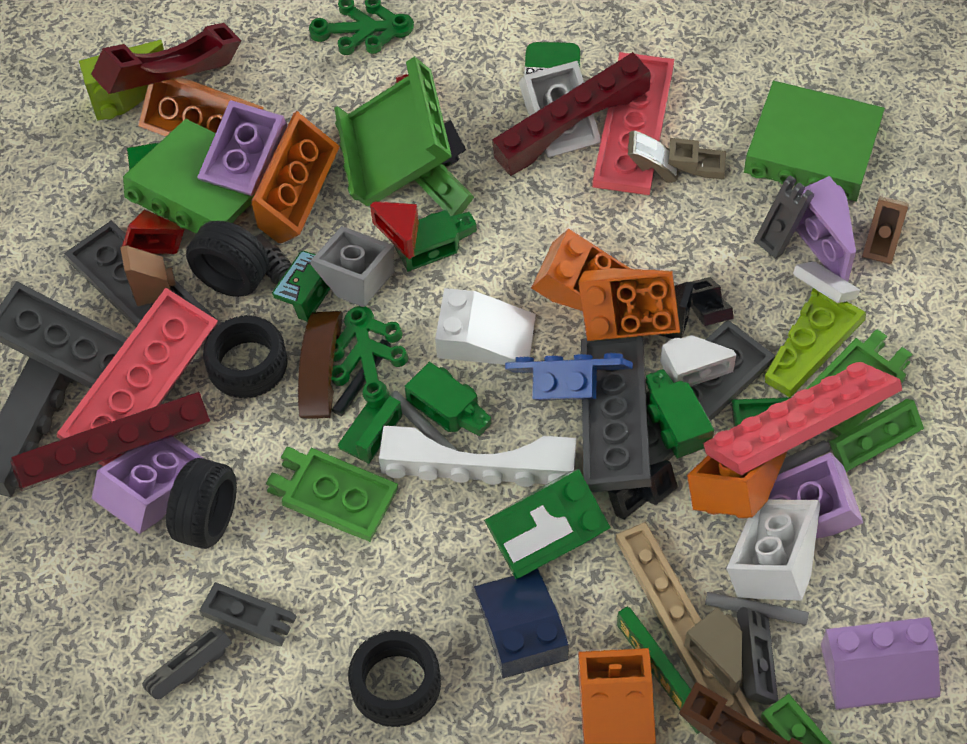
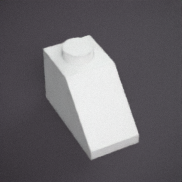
[660,335,736,386]

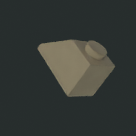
[684,607,742,696]

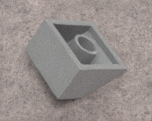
[311,226,394,307]

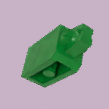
[394,209,477,272]
[405,361,492,437]
[646,369,714,459]

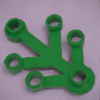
[309,0,414,55]
[331,306,409,408]

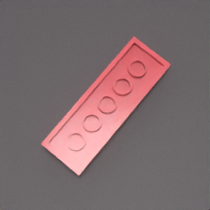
[592,52,674,195]
[57,288,218,466]
[703,362,902,475]

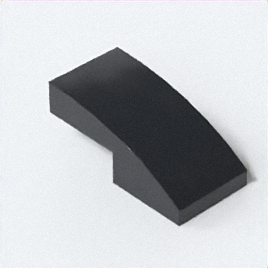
[691,277,734,326]
[608,460,678,520]

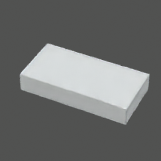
[793,261,860,303]

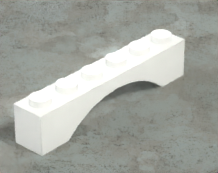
[379,426,576,487]

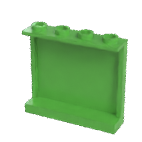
[334,56,452,206]
[744,80,885,202]
[123,119,257,233]

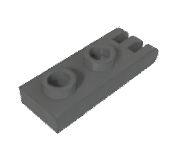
[754,176,814,258]
[199,582,297,647]
[737,607,778,705]
[142,626,232,699]

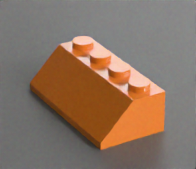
[138,77,264,136]
[251,111,340,243]

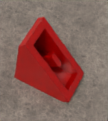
[370,202,419,259]
[122,209,185,254]

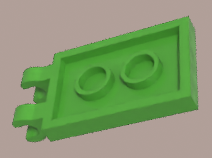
[806,329,913,436]
[266,447,398,542]

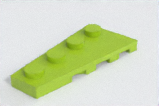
[765,288,866,397]

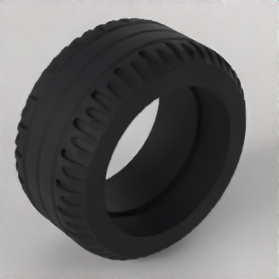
[186,221,269,297]
[203,315,288,399]
[166,458,237,549]
[348,630,441,727]

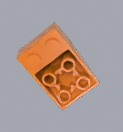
[531,228,631,311]
[578,268,680,341]
[578,648,656,744]

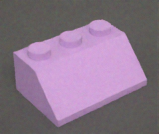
[821,617,940,710]

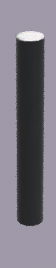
[332,339,391,417]

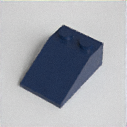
[474,569,569,679]

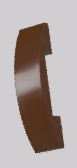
[298,311,343,419]
[679,682,803,744]

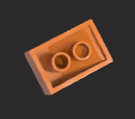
[687,451,788,518]

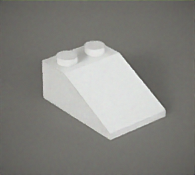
[518,61,601,158]
[435,288,536,365]
[727,499,820,601]

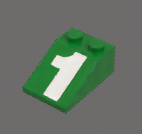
[484,469,611,579]

